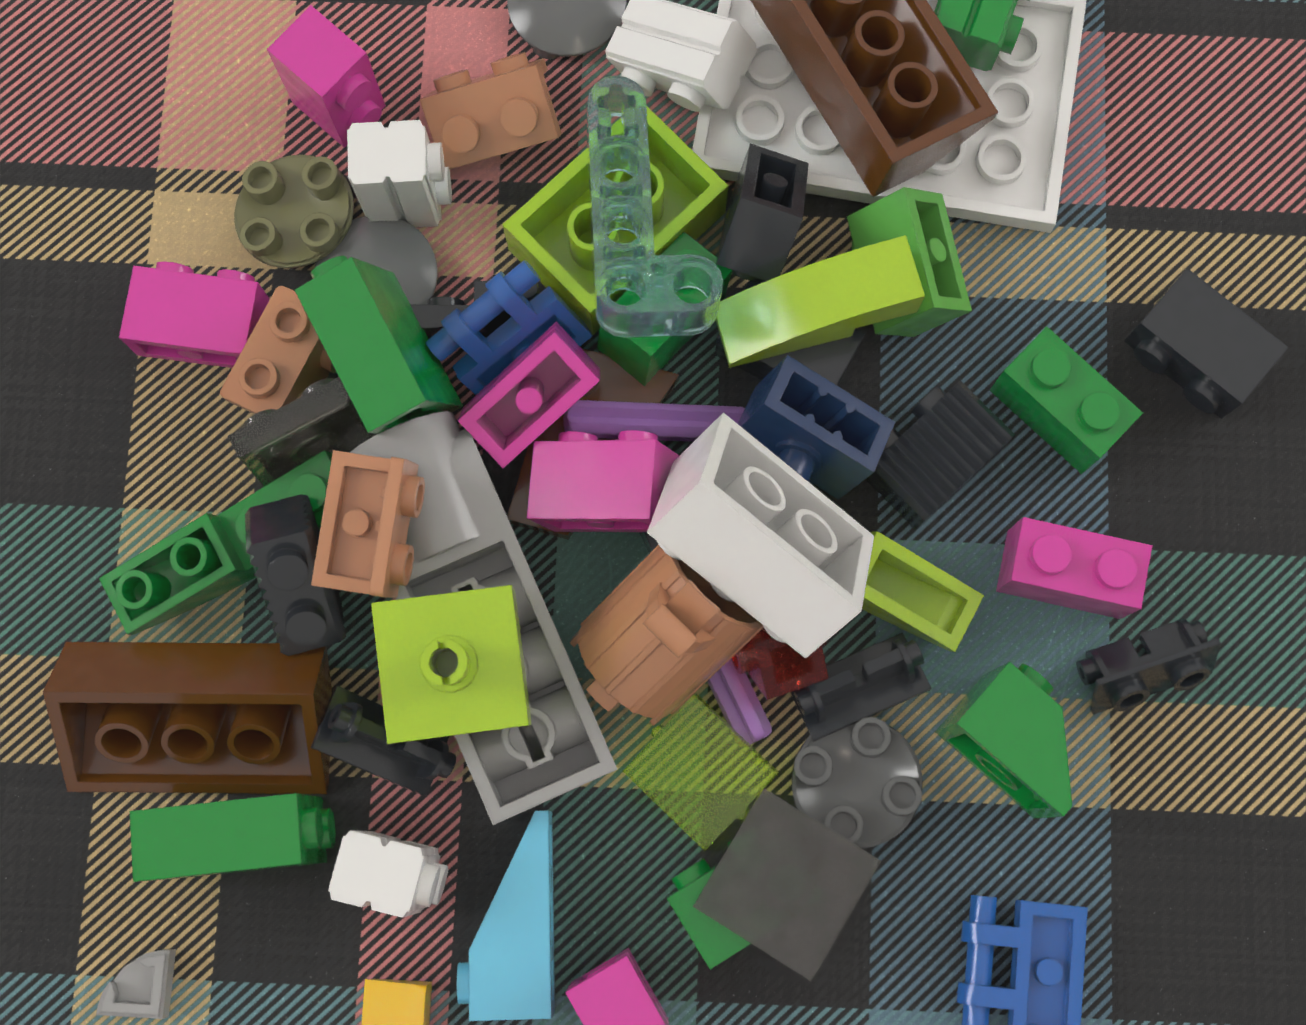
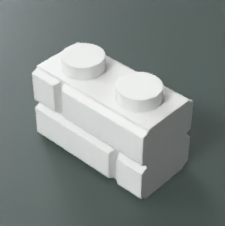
[605,0,757,112]
[347,120,452,227]
[328,830,448,918]

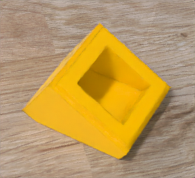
[361,978,432,1025]

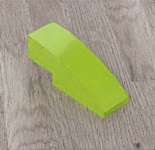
[712,235,925,368]
[862,531,984,652]

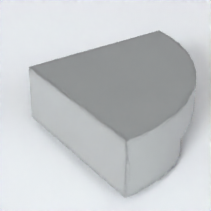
[96,949,176,1019]

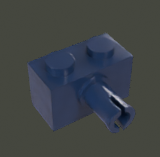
[738,355,895,500]

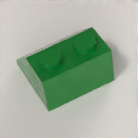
[935,662,1072,819]

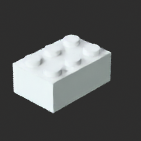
[647,412,874,658]

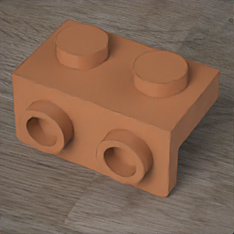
[420,52,562,169]
[220,286,336,440]
[311,450,425,598]

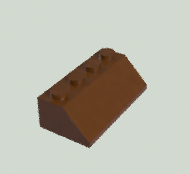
[750,0,998,197]
[43,642,332,794]

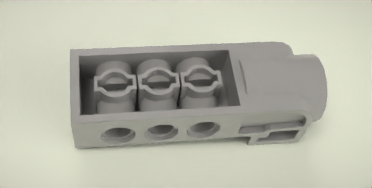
[350,411,617,825]

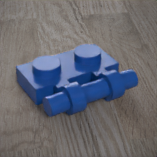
[426,260,593,395]
[957,895,1088,1025]

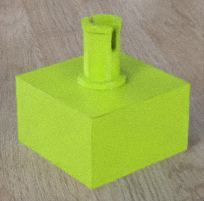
[371,585,532,744]

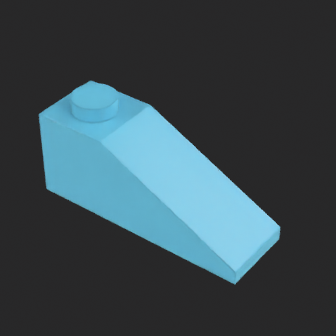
[457,810,555,1021]

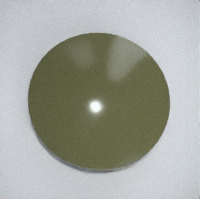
[234,155,354,268]

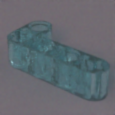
[587,75,723,337]

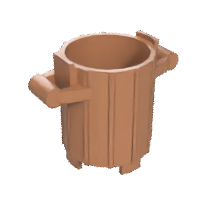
[570,544,763,726]

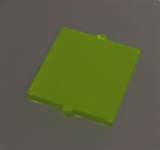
[623,693,779,851]

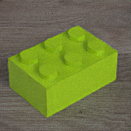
[502,100,729,335]

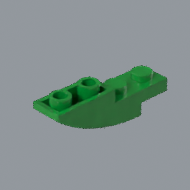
[99,450,333,635]

